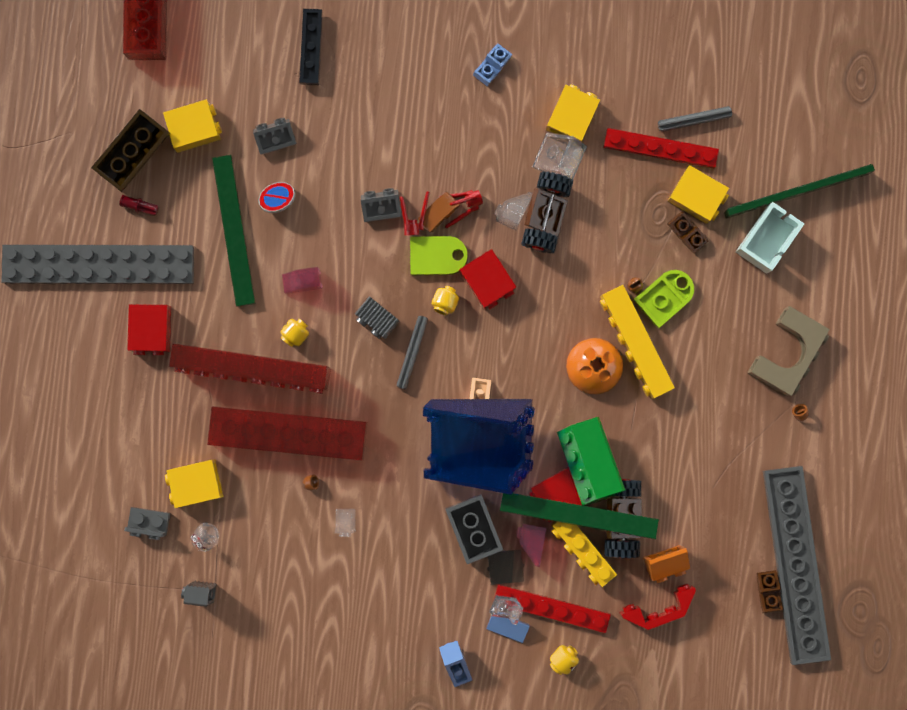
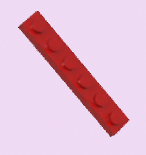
[603,128,719,169]
[493,584,611,633]

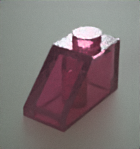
[282,267,322,294]
[516,523,546,567]

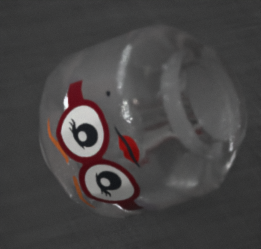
[191,523,220,552]

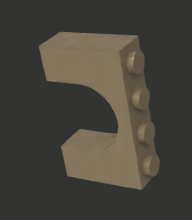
[747,306,830,396]

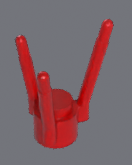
[445,190,483,228]
[400,191,430,235]

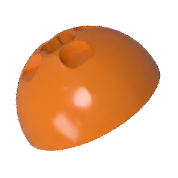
[566,338,623,394]

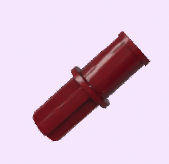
[119,195,159,216]

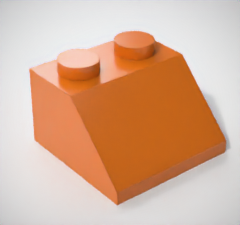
[643,545,690,583]

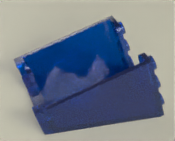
[423,399,535,495]

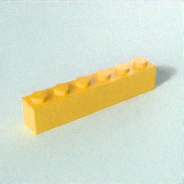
[600,285,675,399]

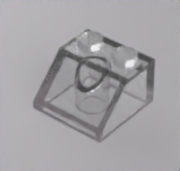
[532,133,587,180]

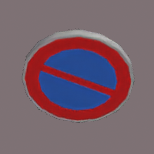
[258,182,295,213]

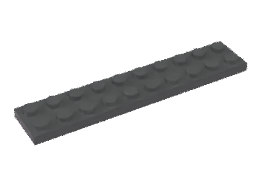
[1,245,194,284]
[763,466,831,665]

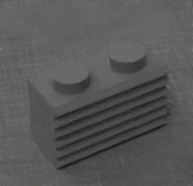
[355,296,400,339]
[181,581,216,607]

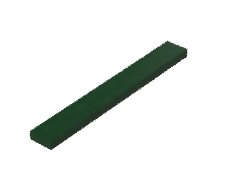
[212,155,256,307]
[724,164,875,219]
[500,491,659,540]

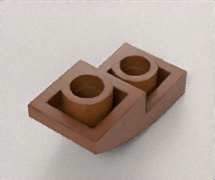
[418,192,460,232]

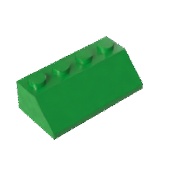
[557,417,625,506]

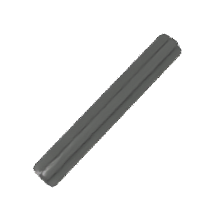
[658,106,732,132]
[397,316,428,389]

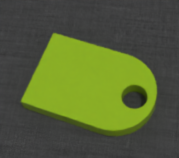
[410,236,467,275]
[633,270,694,328]

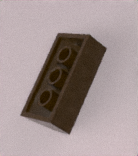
[91,109,170,192]

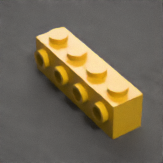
[551,521,617,587]

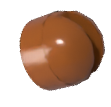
[627,277,643,293]
[792,404,809,421]
[303,474,319,491]

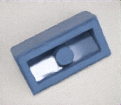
[486,610,530,643]

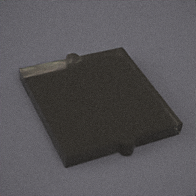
[487,549,525,585]

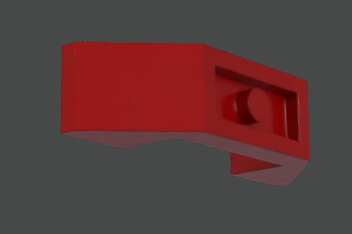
[619,584,696,630]

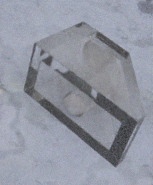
[494,192,533,231]

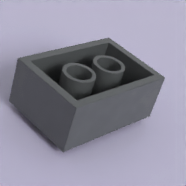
[445,494,503,564]

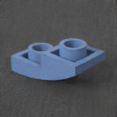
[473,43,512,87]

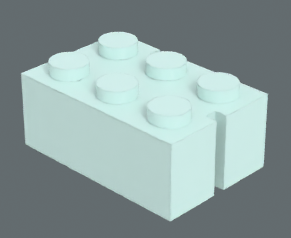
[736,202,804,274]

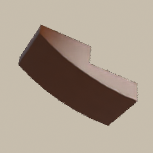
[667,212,709,254]
[757,570,783,613]

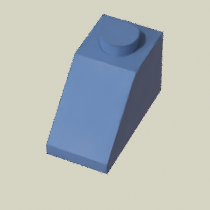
[439,641,472,687]

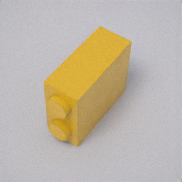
[546,85,600,145]
[163,99,222,153]
[668,165,729,224]
[165,459,224,508]

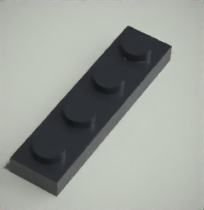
[299,9,323,85]

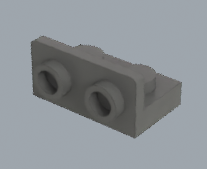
[253,118,297,155]
[361,188,402,222]
[124,507,170,540]

